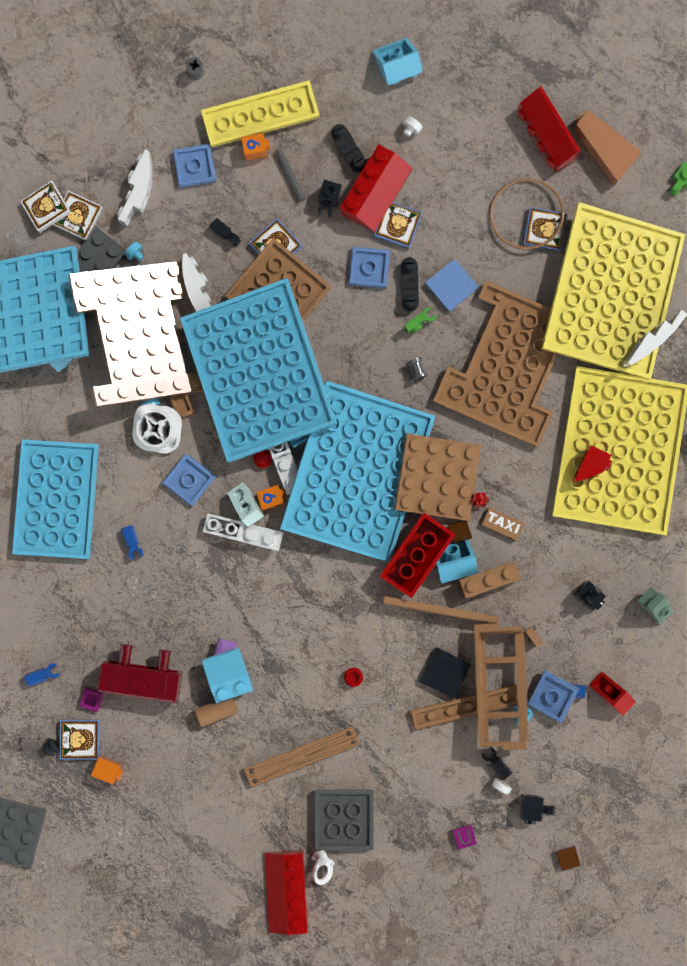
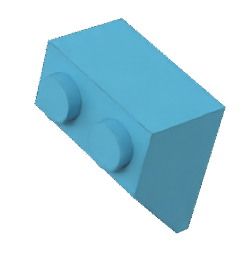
[372,37,423,85]
[435,540,478,584]
[202,647,253,703]

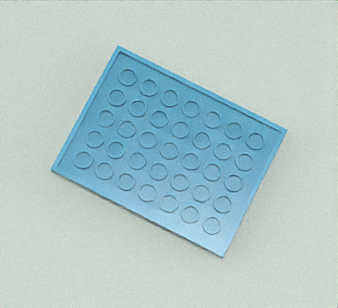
[180,278,337,463]
[280,381,435,562]

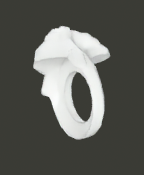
[311,850,335,885]

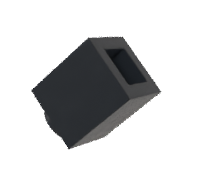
[318,180,342,218]
[573,581,606,611]
[519,794,556,824]

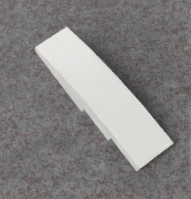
[622,310,687,368]

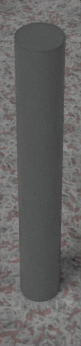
[275,148,306,202]

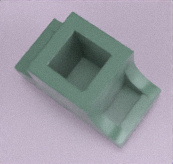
[638,587,673,625]

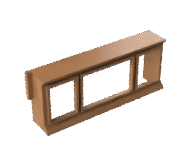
[474,623,529,750]

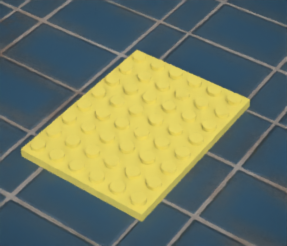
[541,202,685,379]
[552,366,687,536]

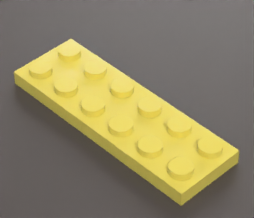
[201,80,320,148]

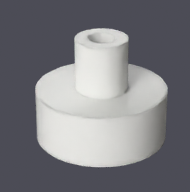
[403,116,423,137]

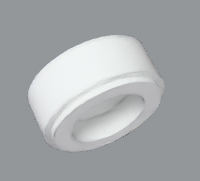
[492,778,512,795]

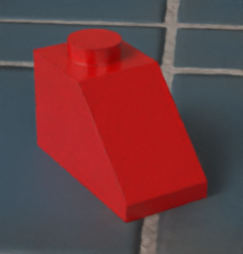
[572,445,612,483]
[589,672,636,716]

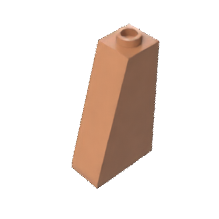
[574,110,641,185]

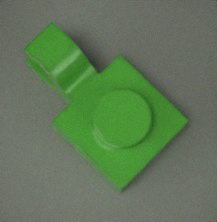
[670,162,687,196]
[403,307,437,334]

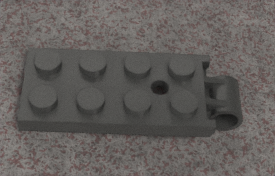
[77,228,126,273]

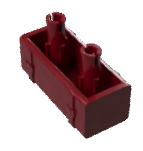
[98,644,183,703]

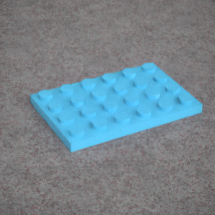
[12,439,99,559]

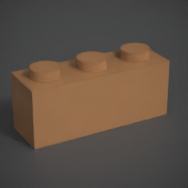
[458,561,521,599]

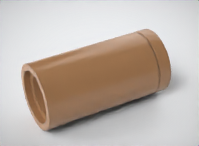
[195,698,238,727]

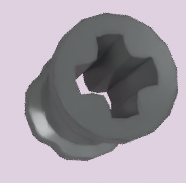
[186,57,204,80]
[406,357,428,381]

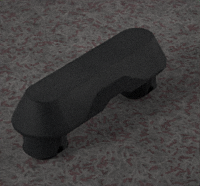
[331,124,367,172]
[401,257,419,311]

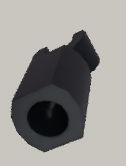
[209,218,241,247]
[481,747,513,781]

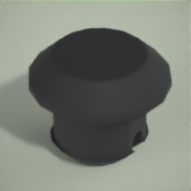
[42,738,59,755]

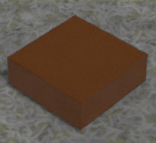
[448,521,472,543]
[556,846,581,871]

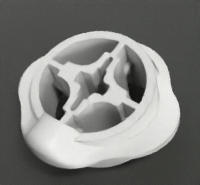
[132,404,182,453]

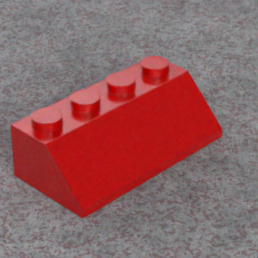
[517,86,581,172]
[340,144,413,233]
[380,513,456,598]
[264,850,308,935]

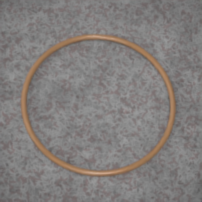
[490,179,564,250]

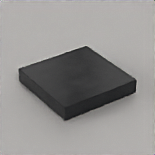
[419,647,471,699]

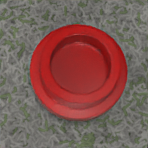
[253,450,272,468]
[470,492,489,508]
[344,667,363,687]

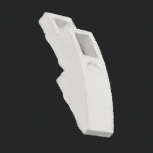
[117,149,153,227]
[182,253,212,312]
[269,442,298,496]
[203,513,283,551]

